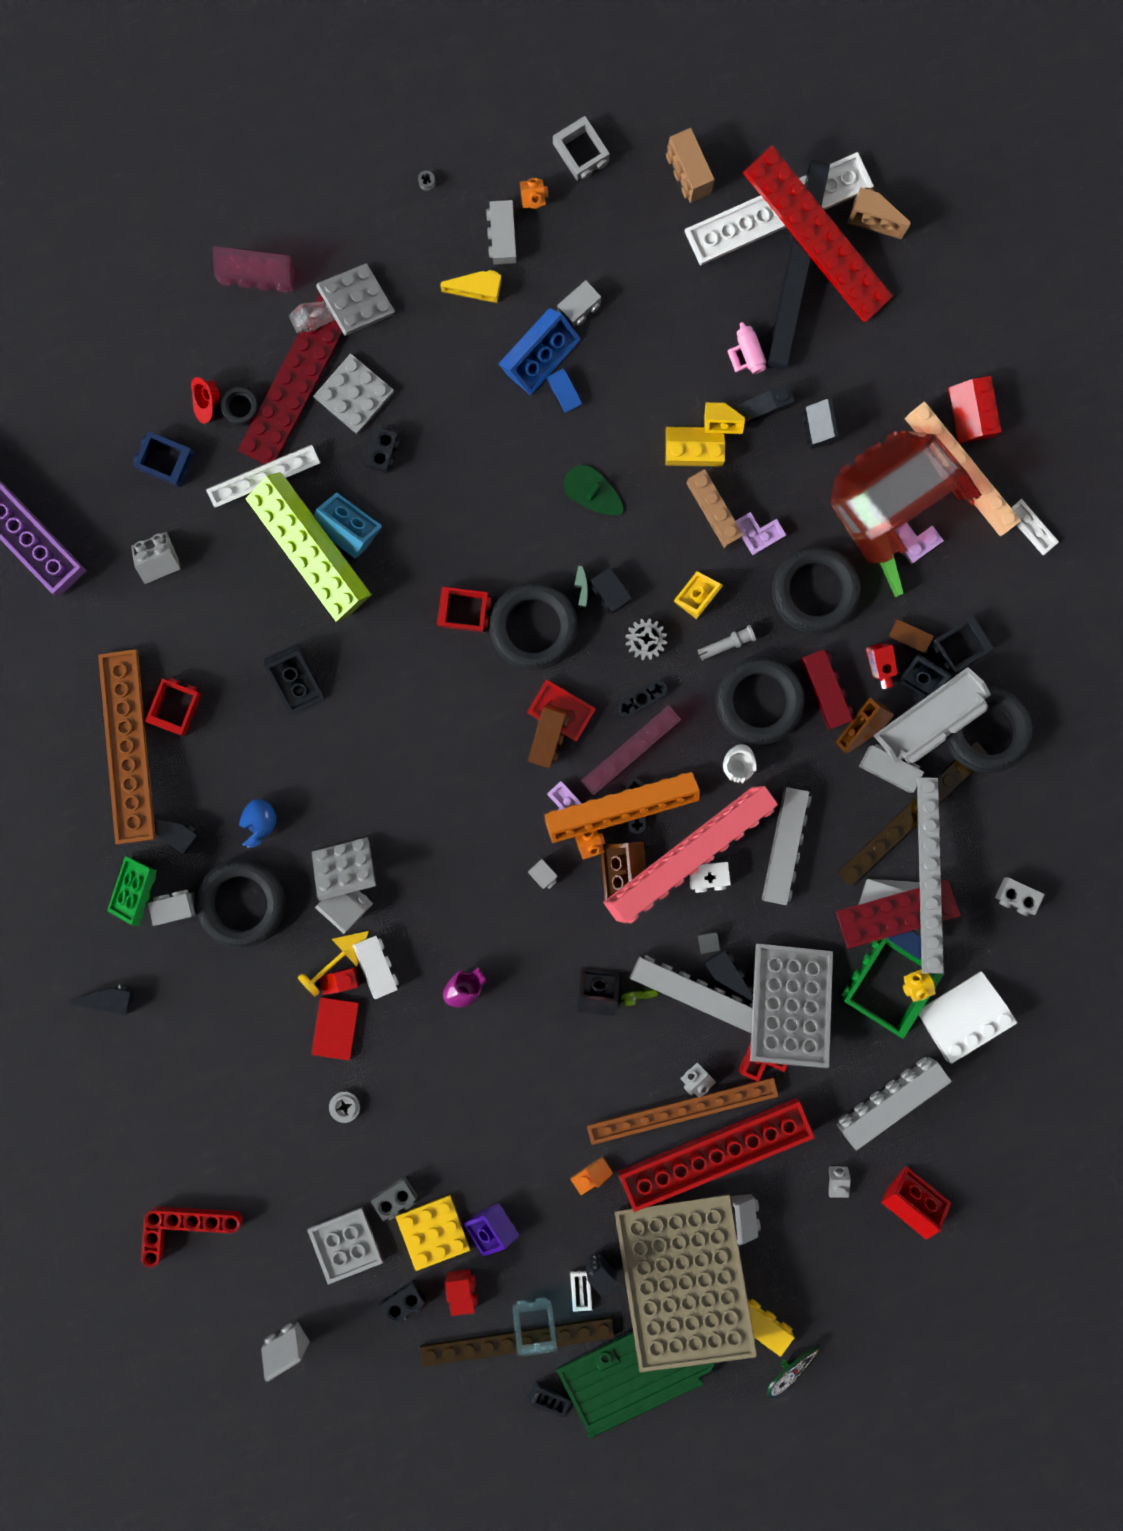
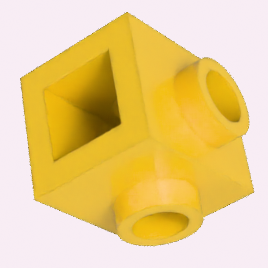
[903,970,935,1002]

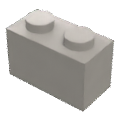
[557,280,601,328]

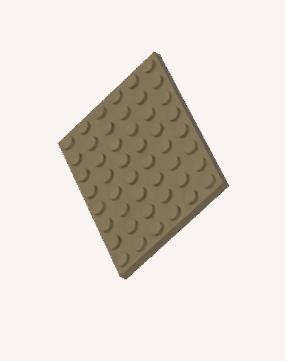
[615,1194,757,1372]

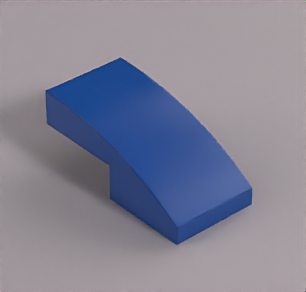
[546,368,582,413]

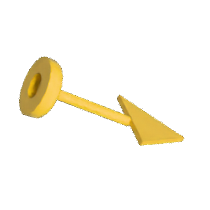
[297,931,369,997]

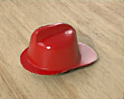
[191,377,220,423]

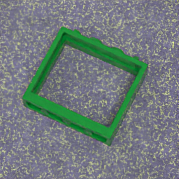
[841,939,944,1039]

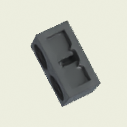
[371,1176,417,1221]

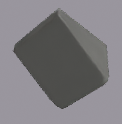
[697,931,720,954]

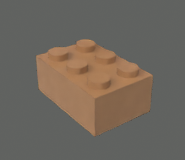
[666,128,714,203]

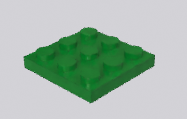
[107,856,157,927]

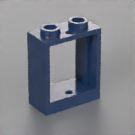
[133,431,195,487]

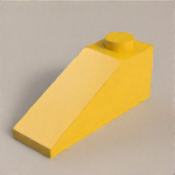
[440,270,502,303]

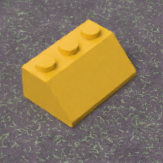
[666,427,725,466]

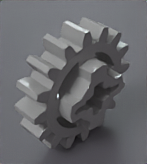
[625,619,667,660]

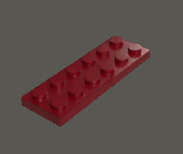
[836,879,961,949]

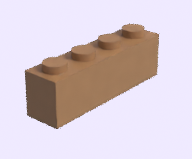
[687,469,743,549]

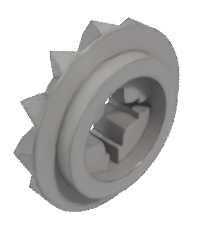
[329,1091,360,1123]

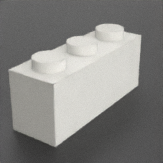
[353,936,399,999]

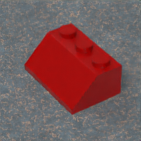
[948,376,1001,444]
[881,1166,951,1240]

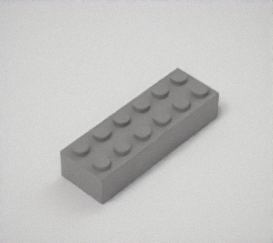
[836,1057,951,1150]

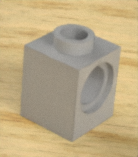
[528,859,557,889]

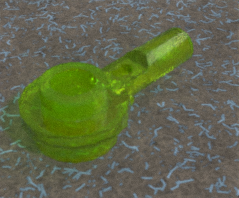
[620,990,658,1007]

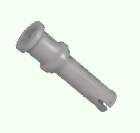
[697,625,756,661]

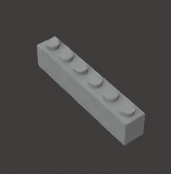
[762,787,811,905]

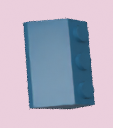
[314,492,382,559]

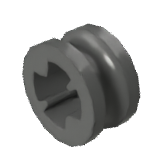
[418,171,436,191]

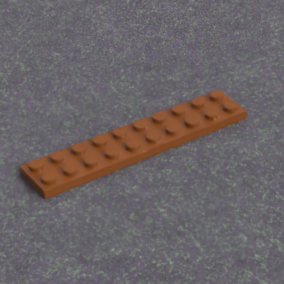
[98,649,156,845]

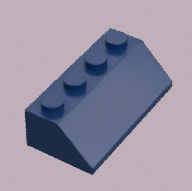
[499,308,581,395]

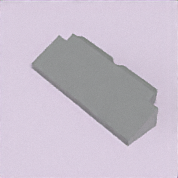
[874,667,991,764]

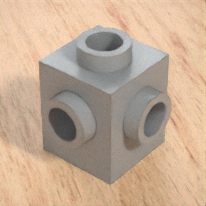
[681,1063,716,1098]

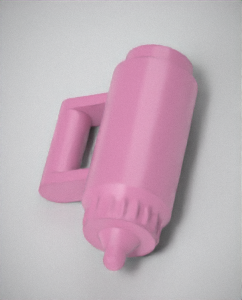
[728,322,767,374]

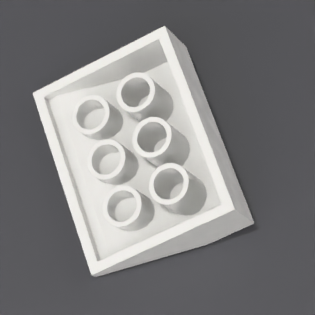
[919,971,1017,1064]

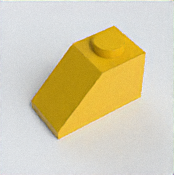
[704,402,745,434]

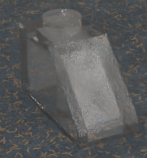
[289,301,335,333]

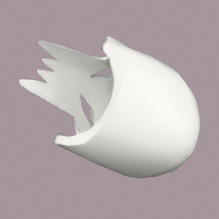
[723,744,756,784]

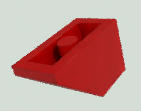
[319,967,360,995]

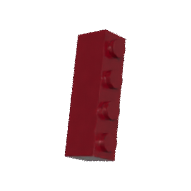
[800,649,854,730]

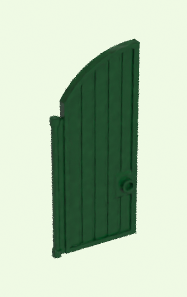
[556,1331,715,1440]

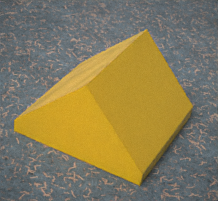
[674,571,722,619]

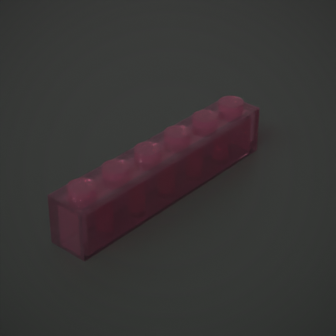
[581,705,681,795]

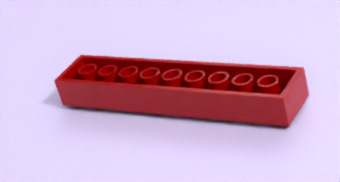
[618,1098,814,1212]

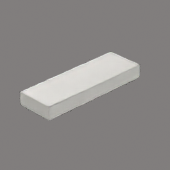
[1011,499,1059,555]

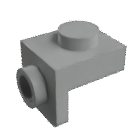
[828,1166,851,1198]

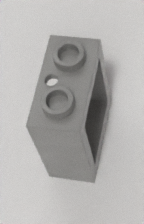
[553,116,610,181]

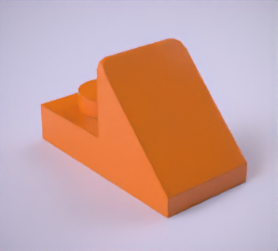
[570,1157,613,1195]

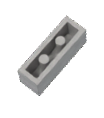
[486,200,516,264]
[859,744,924,793]

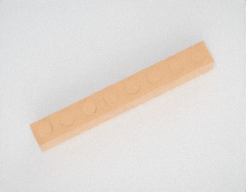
[905,401,1021,536]

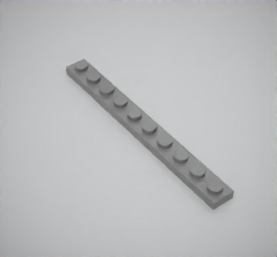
[917,778,943,973]

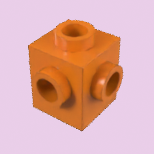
[520,178,549,209]
[575,830,606,860]

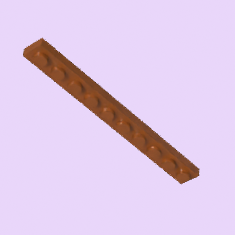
[587,1077,778,1145]

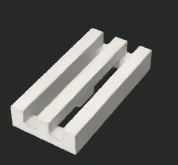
[570,1270,592,1312]

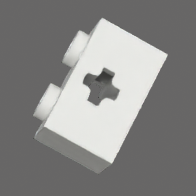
[689,862,730,893]

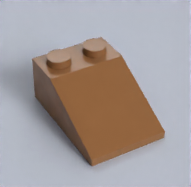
[847,187,910,239]

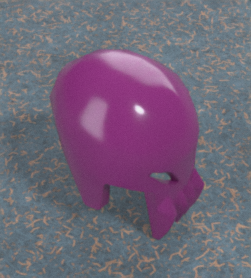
[443,968,486,1008]

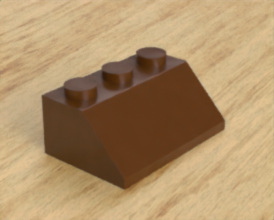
[601,842,646,900]

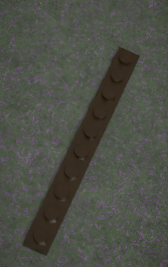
[837,741,989,886]
[420,1317,614,1367]

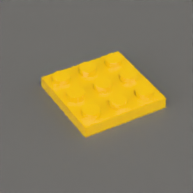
[396,1194,471,1271]

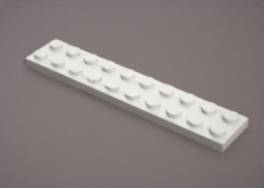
[685,152,873,266]

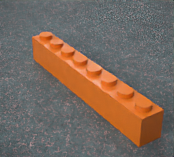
[545,772,700,843]

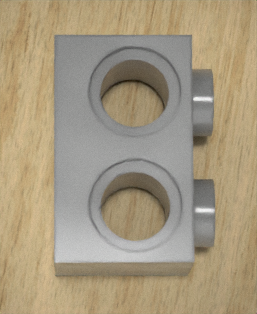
[995,877,1045,916]

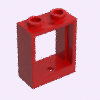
[437,587,492,633]
[145,677,202,736]

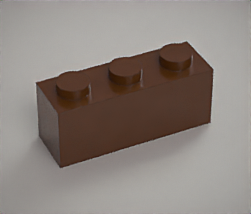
[528,704,570,768]

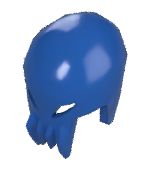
[239,799,276,848]

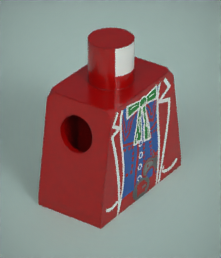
[866,643,898,689]

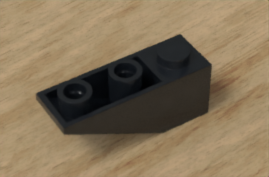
[704,950,754,1001]

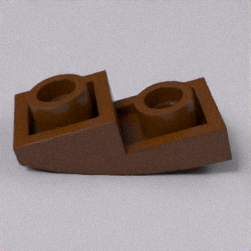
[889,619,934,654]

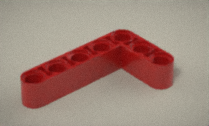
[142,1206,243,1268]

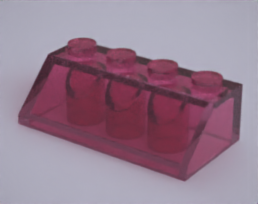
[213,246,296,293]

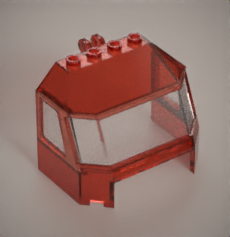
[830,431,982,563]

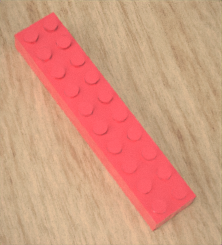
[603,786,778,923]

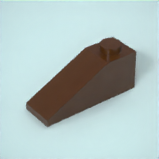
[835,697,894,754]

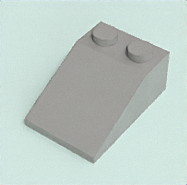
[261,1322,310,1382]

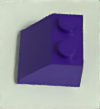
[463,1203,520,1257]

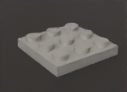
[316,263,395,336]
[313,353,394,435]
[312,837,376,901]
[307,1207,383,1284]

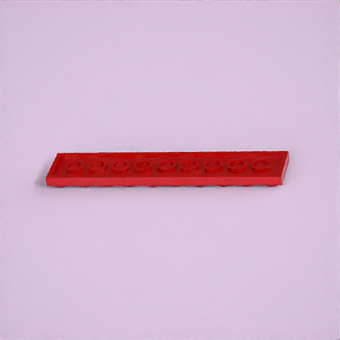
[743,145,892,323]

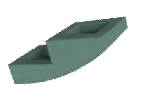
[574,566,588,609]

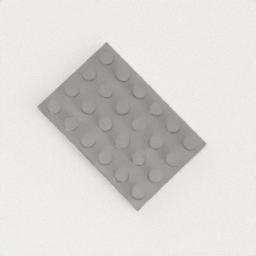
[750,944,833,1068]

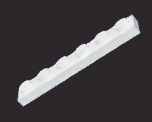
[206,445,320,508]

